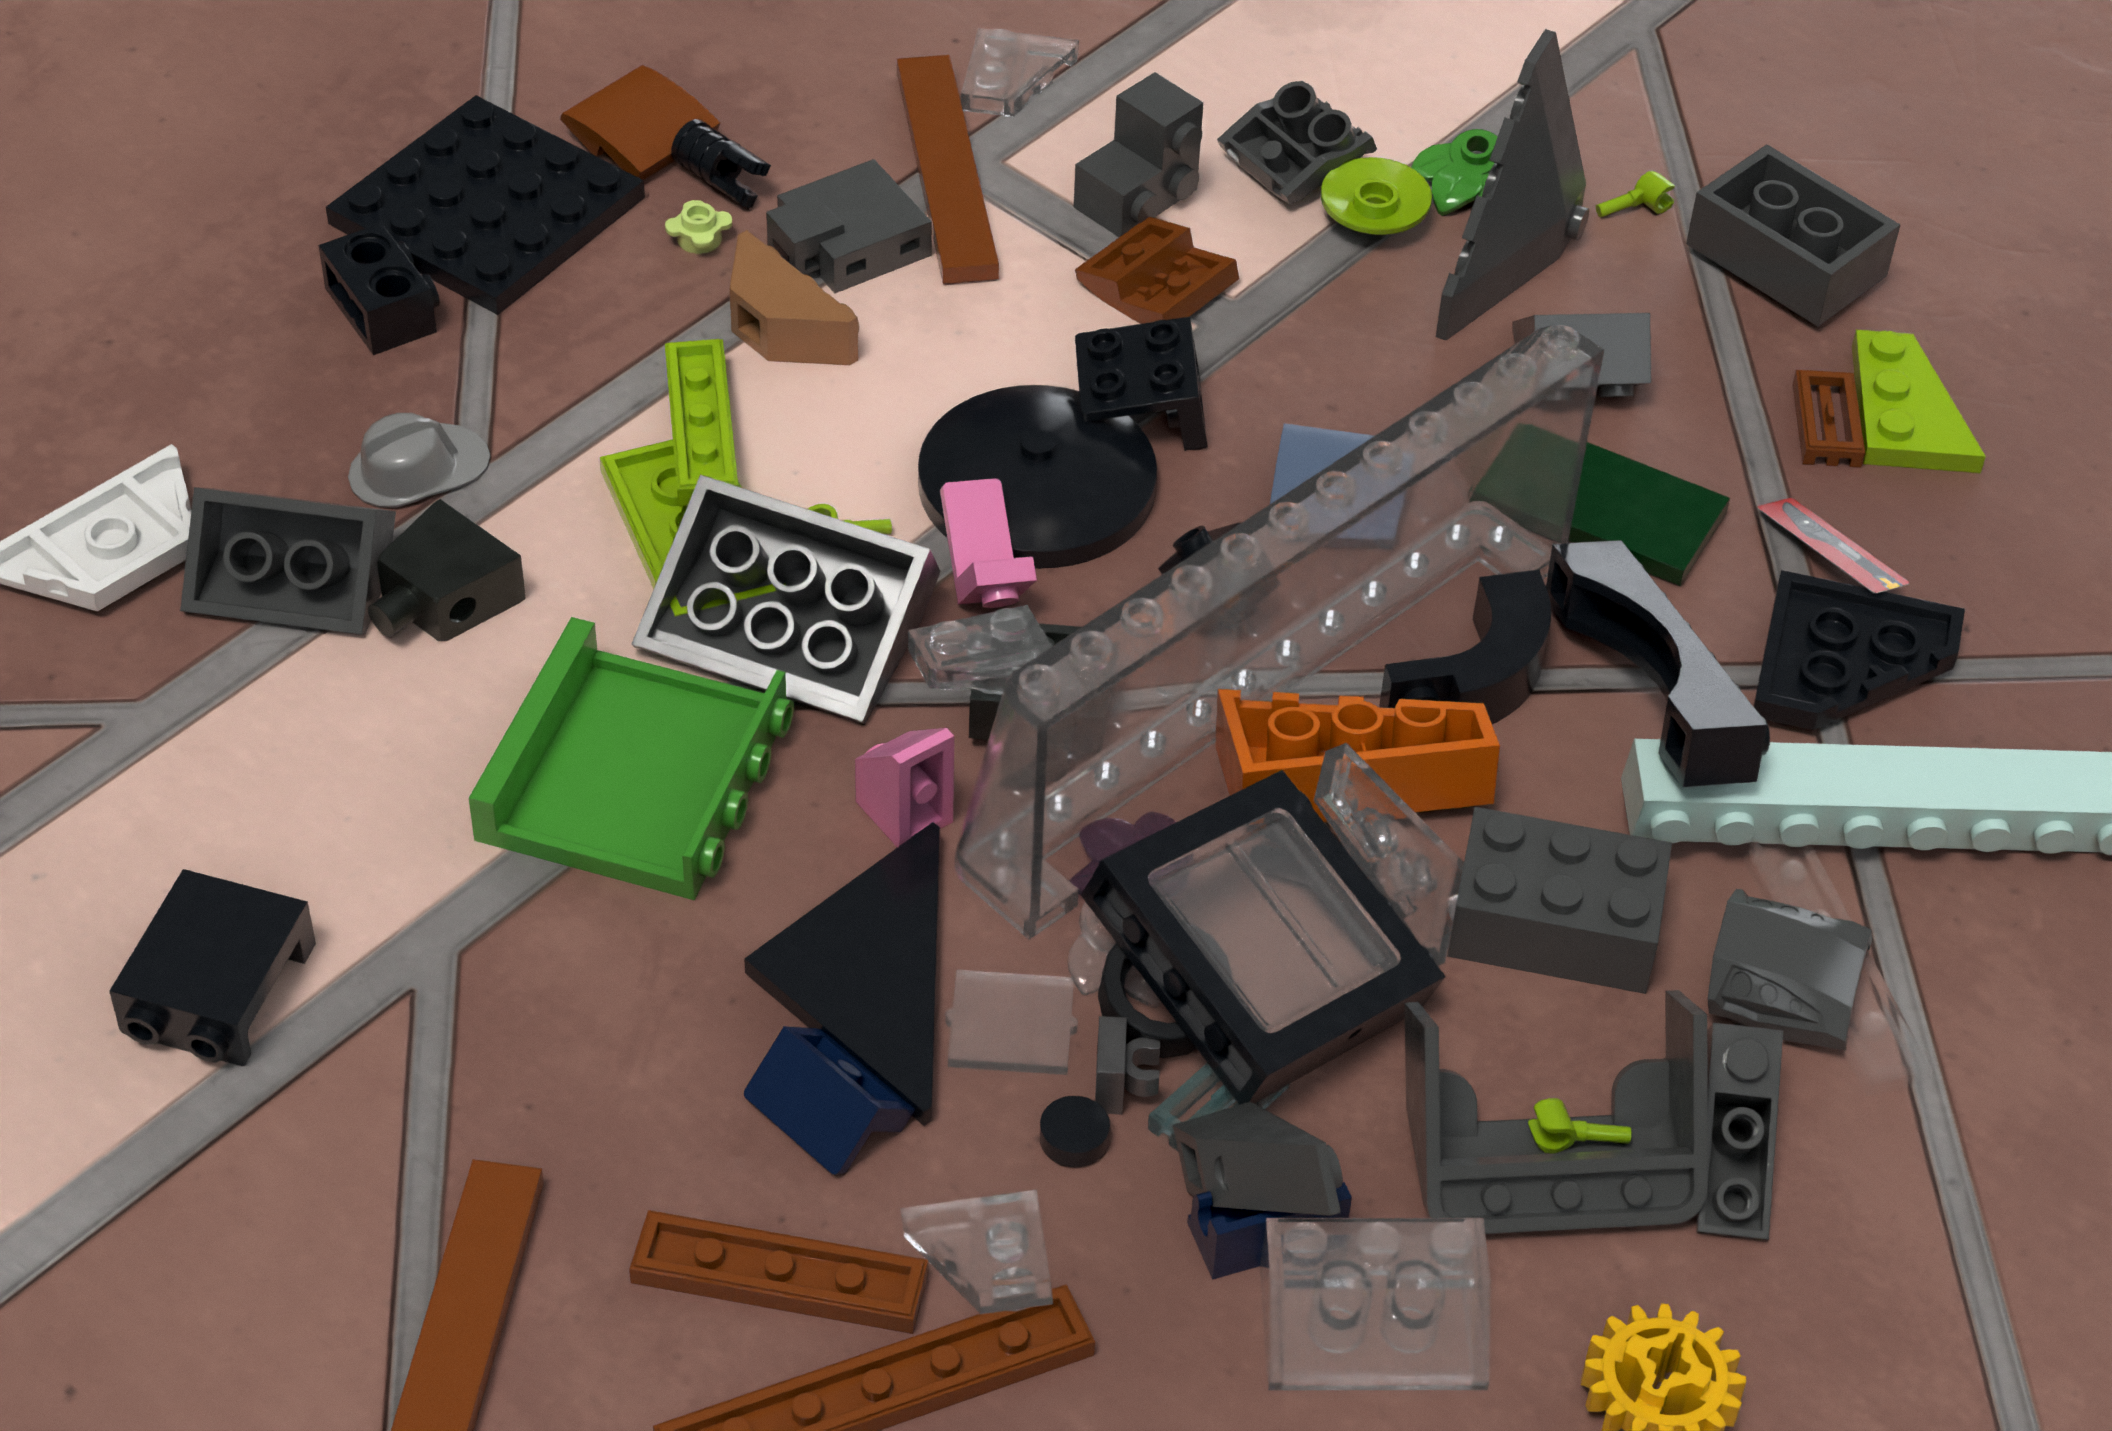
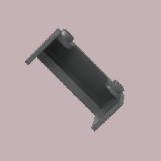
[1404,990,1708,1235]

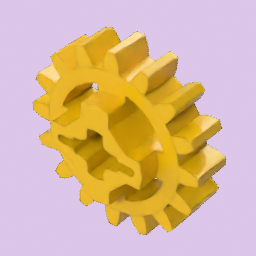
[1581,1303,1746,1431]

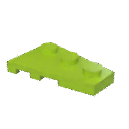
[1852,329,1986,473]

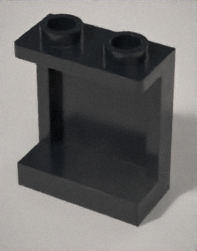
[109,869,316,1066]

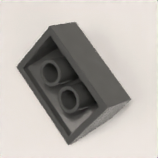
[180,487,396,635]

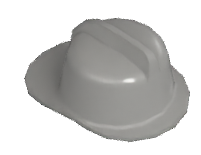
[348,413,490,508]

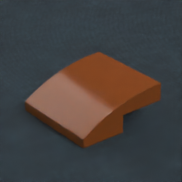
[560,65,721,180]
[1075,217,1240,324]

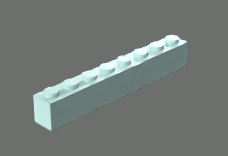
[1621,738,2112,855]

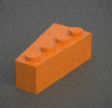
[1215,689,1500,831]

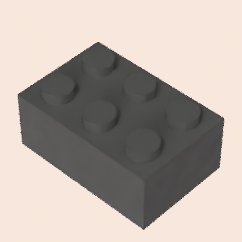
[1686,144,1900,327]
[1447,807,1672,994]

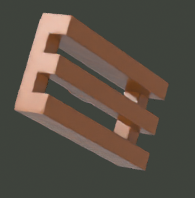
[1792,370,1865,468]

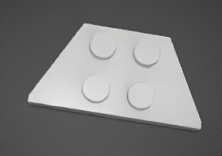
[0,444,191,611]

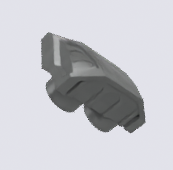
[1217,81,1377,204]
[1707,889,1872,1051]

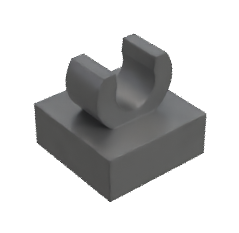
[1095,1016,1160,1115]

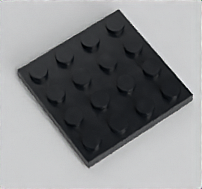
[326,95,645,315]

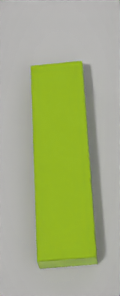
[665,339,738,506]

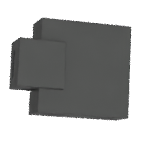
[766,159,932,294]

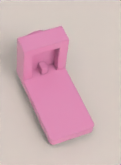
[940,478,1037,608]

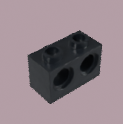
[318,223,440,355]

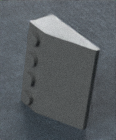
[632,474,941,725]

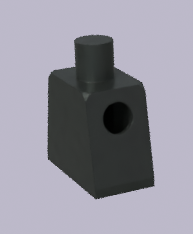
[368,499,526,641]

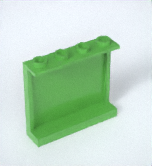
[469,617,794,900]

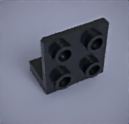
[1075,317,1208,451]

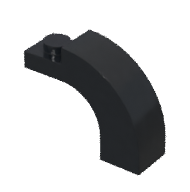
[1379,569,1551,724]

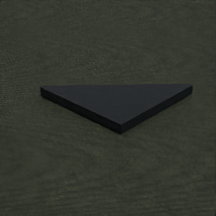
[744,822,940,1126]

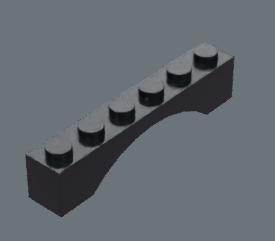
[1546,540,1770,787]

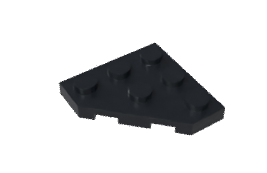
[1753,570,1965,730]

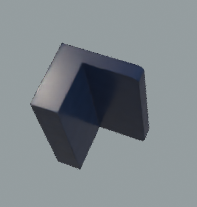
[744,1026,915,1175]

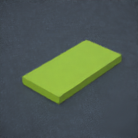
[600,439,786,617]

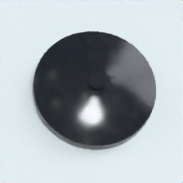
[918,385,1157,569]

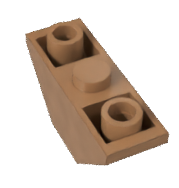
[729,230,859,365]

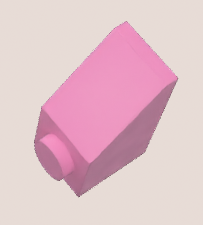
[855,728,954,847]

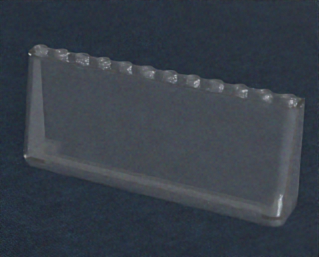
[954,325,1604,940]

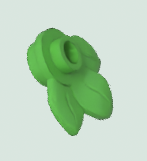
[1411,129,1498,216]

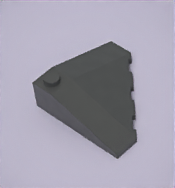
[1436,29,1589,340]

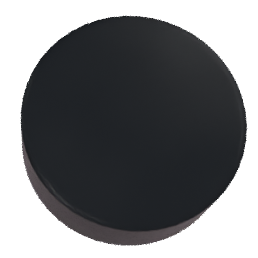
[1040,1096,1110,1167]

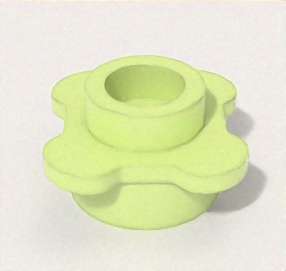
[665,200,732,254]

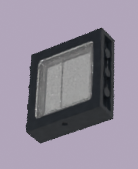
[1081,770,1446,1105]

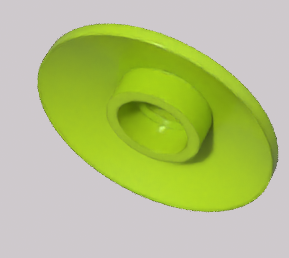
[1321,157,1432,235]

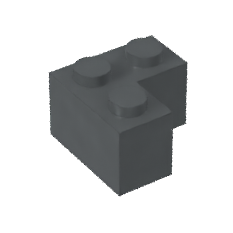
[1073,72,1204,237]

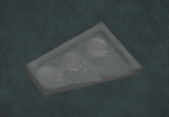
[1314,743,1464,966]

